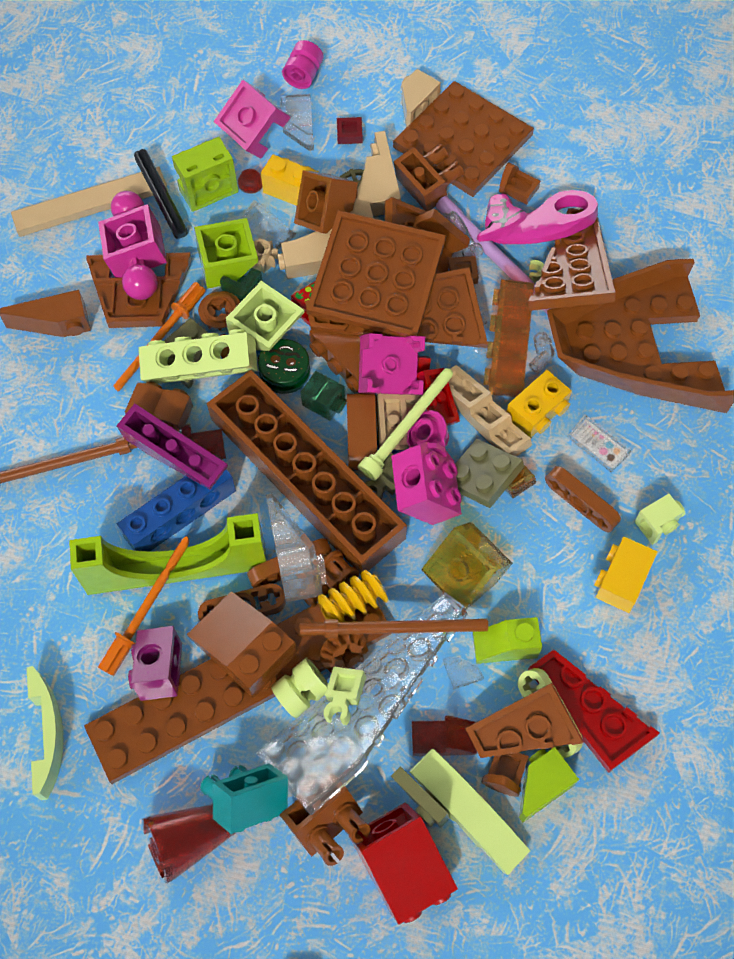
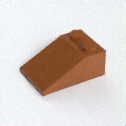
[187,591,297,698]

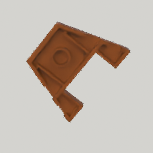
[86,252,192,328]

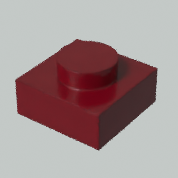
[337,117,363,144]

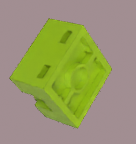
[171,137,238,212]

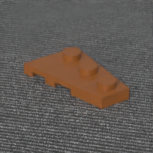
[465,683,584,758]

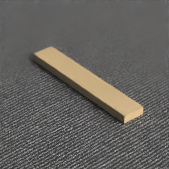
[11,167,168,237]

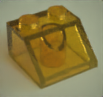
[421,522,513,612]

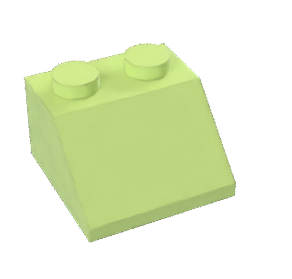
[226,281,304,351]

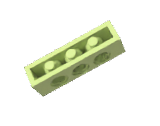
[138,329,258,384]

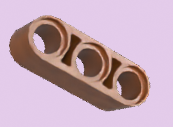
[347,393,377,470]

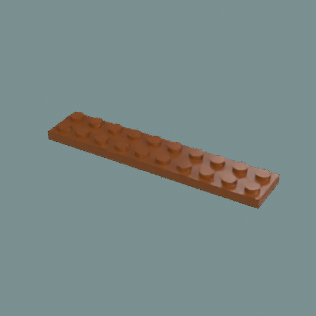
[84,586,391,784]

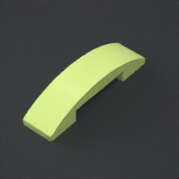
[27,666,63,800]

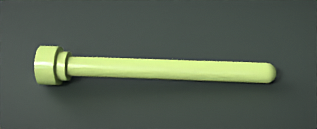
[357,368,453,481]

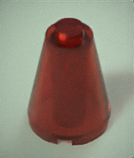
[142,804,236,884]

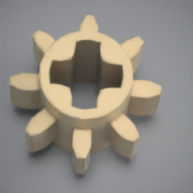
[251,238,278,273]

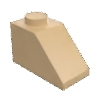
[401,69,441,127]

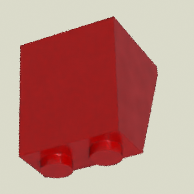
[348,802,458,925]

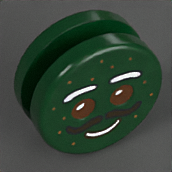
[258,339,310,394]

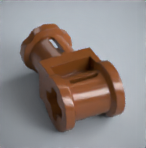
[296,550,360,608]

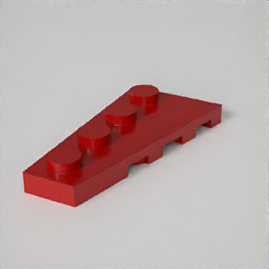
[528,649,660,773]

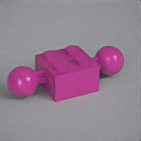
[98,191,167,300]

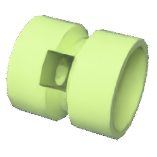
[271,658,328,718]

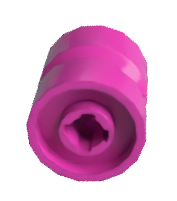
[282,40,324,89]

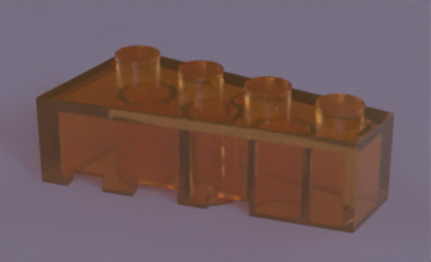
[483,279,534,397]

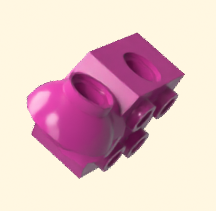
[391,410,462,525]

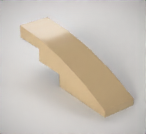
[448,365,532,457]

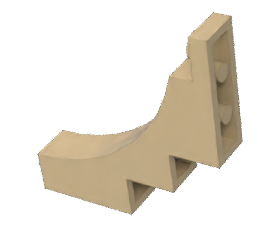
[277,131,401,279]

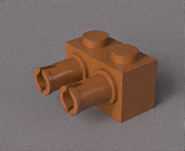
[393,144,465,211]
[280,772,370,866]

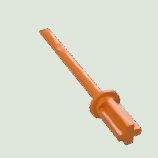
[113,282,206,392]
[98,536,190,676]

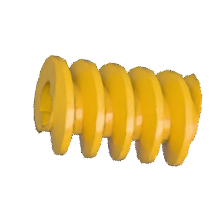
[318,570,389,622]

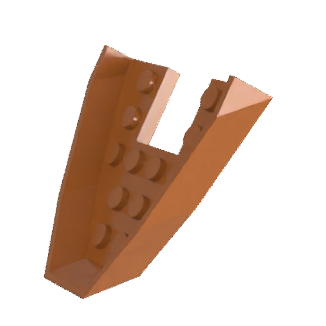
[547,259,734,413]

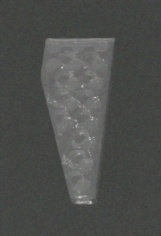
[256,593,468,816]

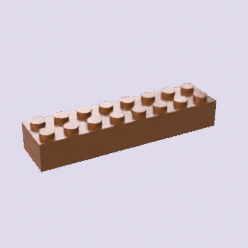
[207,370,407,575]

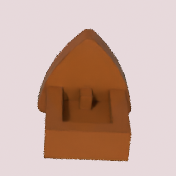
[499,162,541,205]
[481,753,529,797]

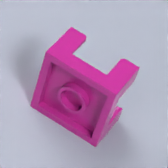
[213,80,291,158]
[358,333,425,395]

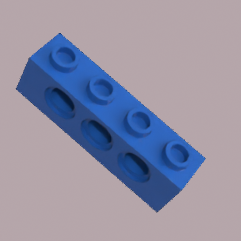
[116,470,236,552]

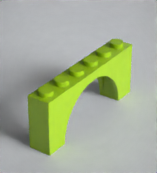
[69,513,267,595]

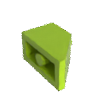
[472,617,542,664]
[519,747,579,823]

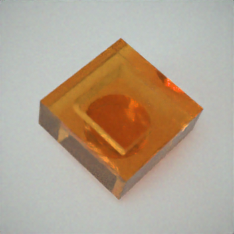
[505,465,536,499]

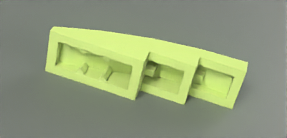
[409,749,530,875]

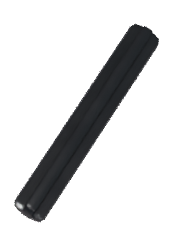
[134,149,188,239]

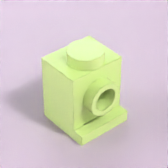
[635,494,685,545]

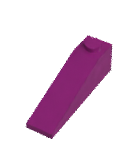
[116,403,228,489]

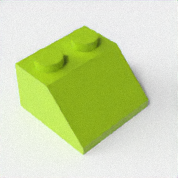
[194,218,258,289]

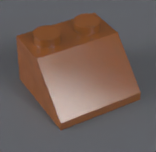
[294,170,358,234]

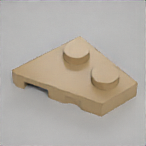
[376,394,426,450]

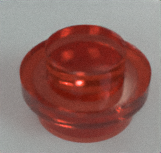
[238,169,262,194]

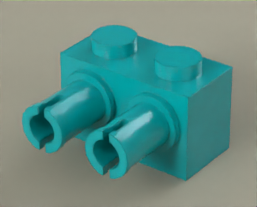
[200,763,288,834]

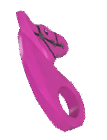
[477,190,598,244]

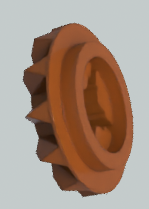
[198,291,240,331]
[320,634,369,673]

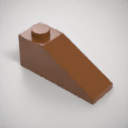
[0,289,91,337]

